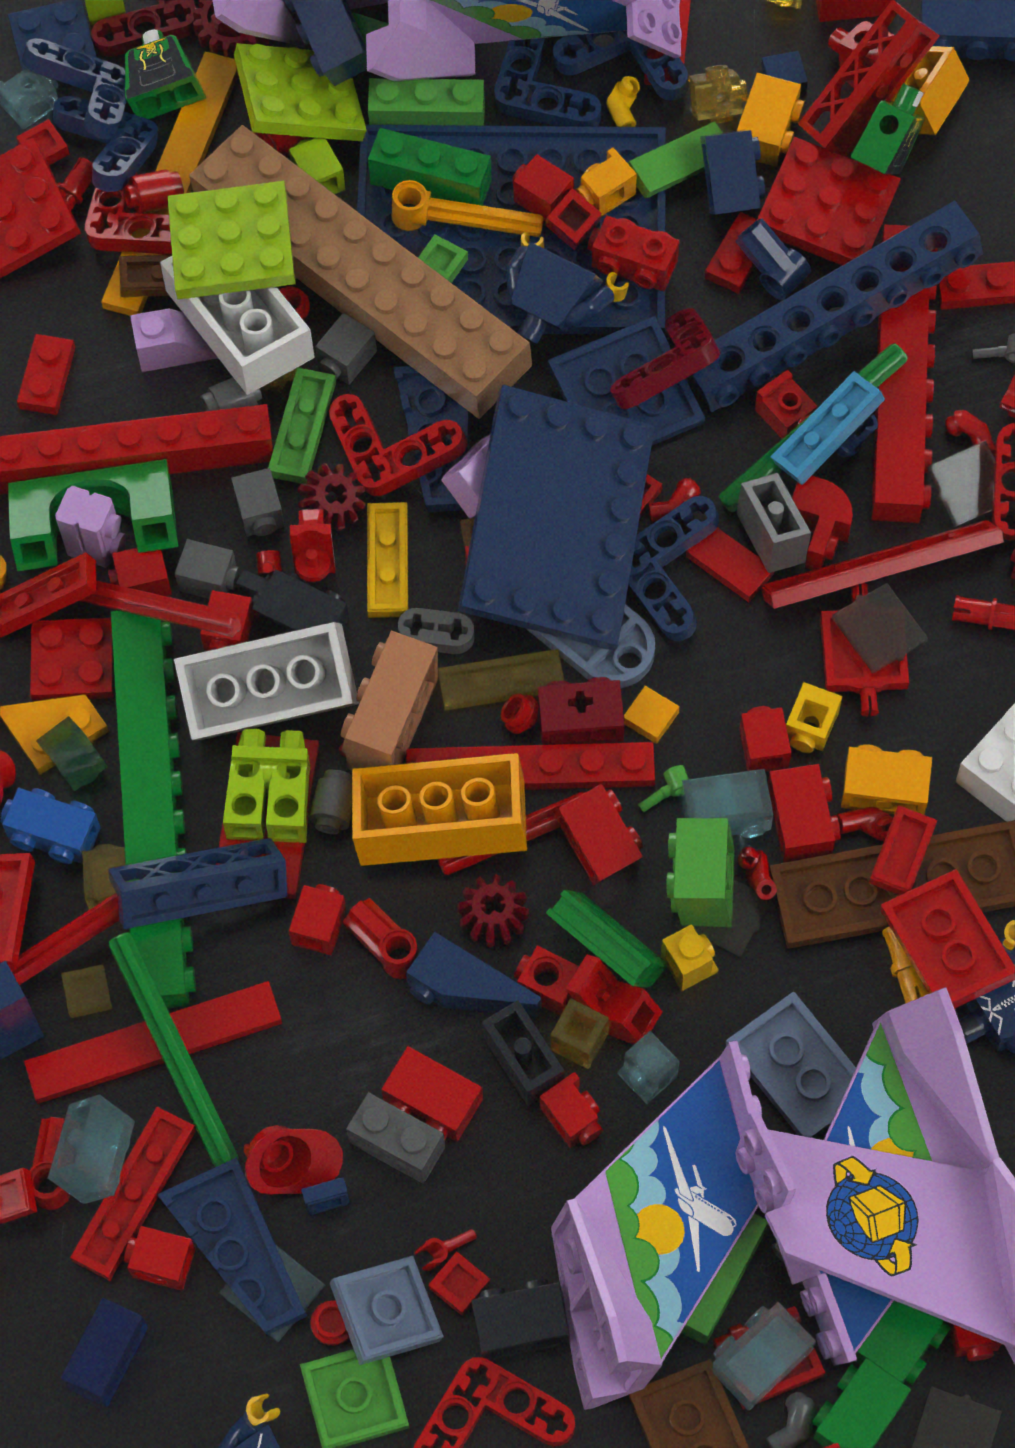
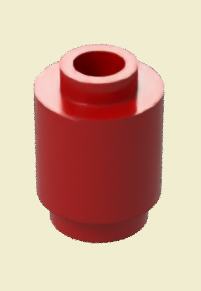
[124,169,184,213]

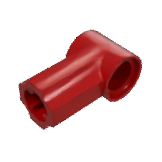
[343,898,419,979]
[30,1117,80,1210]

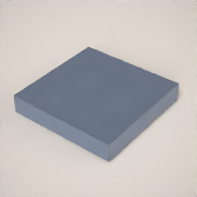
[330,1256,444,1365]

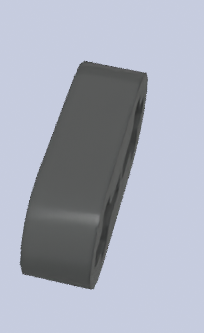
[398,608,474,654]

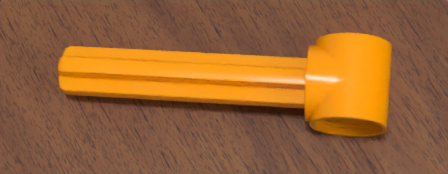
[391,180,543,237]

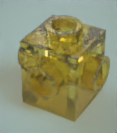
[688,65,748,123]

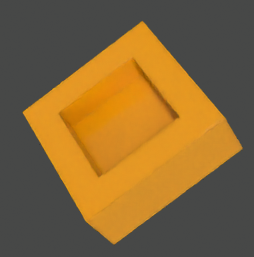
[624,686,680,744]

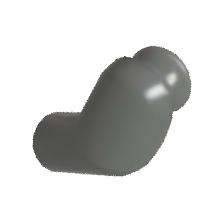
[766,1392,816,1448]

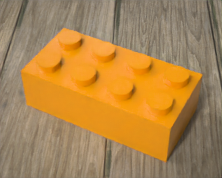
[352,753,527,866]

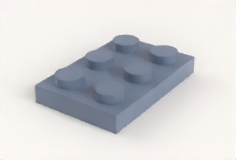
[726,991,856,1138]

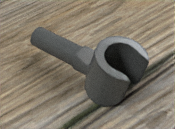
[973,333,1015,363]

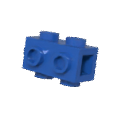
[1,788,101,865]

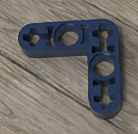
[553,31,689,101]
[22,38,126,139]
[494,38,601,127]
[53,96,158,192]
[628,496,719,641]

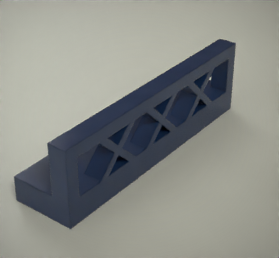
[108,838,287,929]

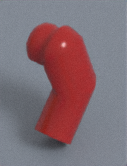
[945,410,995,460]
[648,478,701,523]
[836,807,893,841]
[737,846,777,900]

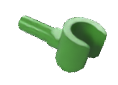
[638,765,690,813]

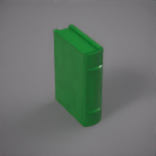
[546,890,668,987]

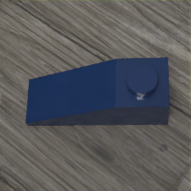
[406,932,542,1018]

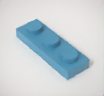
[771,371,885,485]

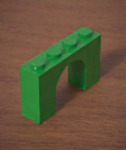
[8,459,178,571]

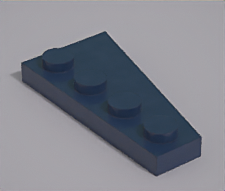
[393,366,471,512]
[157,1157,308,1335]

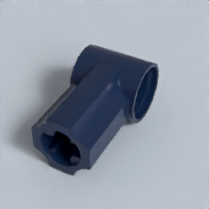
[735,218,811,300]

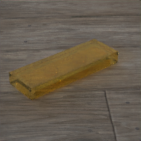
[438,649,564,711]

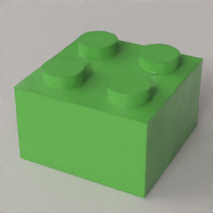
[667,818,735,927]

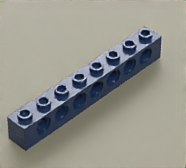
[689,201,983,412]

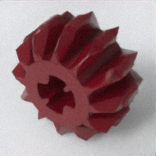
[298,463,365,531]
[457,874,529,948]

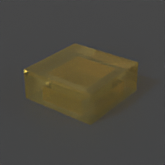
[61,965,112,1018]

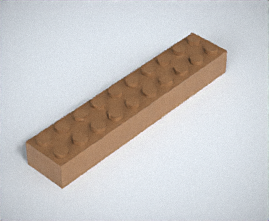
[189,125,532,419]

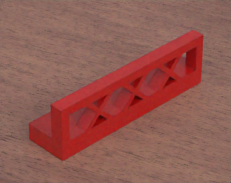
[798,0,940,157]

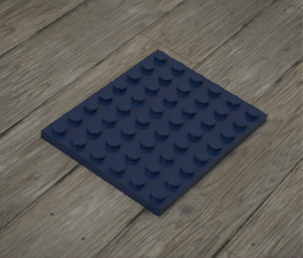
[357,124,666,335]

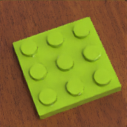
[234,43,366,141]
[168,181,296,300]

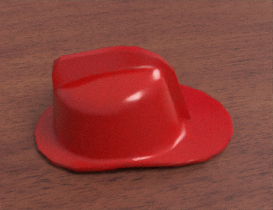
[244,1125,343,1194]

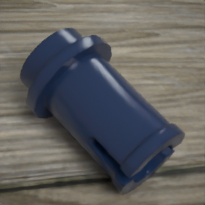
[835,414,878,457]

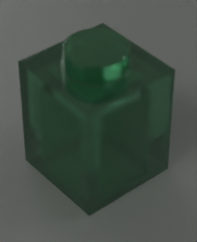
[36,716,108,791]

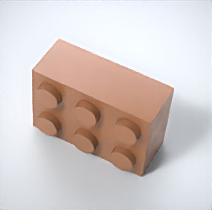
[341,630,438,770]

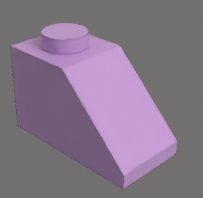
[130,308,218,372]

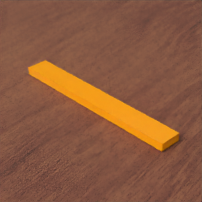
[101,51,239,316]

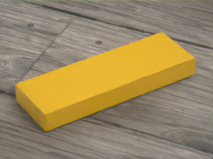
[367,502,408,618]

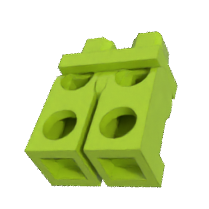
[223,729,310,843]

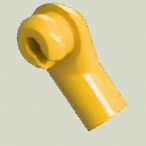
[606,76,640,127]

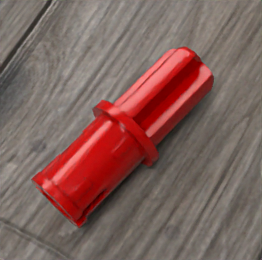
[58,157,93,210]
[952,595,1015,630]

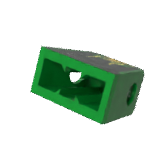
[125,30,206,119]
[851,83,925,174]

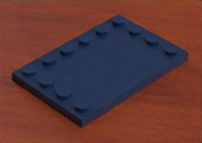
[458,385,655,651]

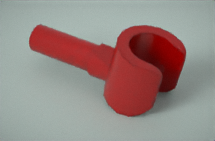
[256,550,282,575]
[414,1229,477,1271]

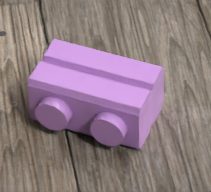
[55,486,126,568]

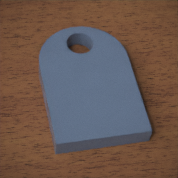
[527,604,655,688]

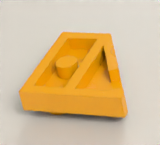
[0,695,109,775]

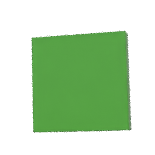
[300,1349,410,1448]

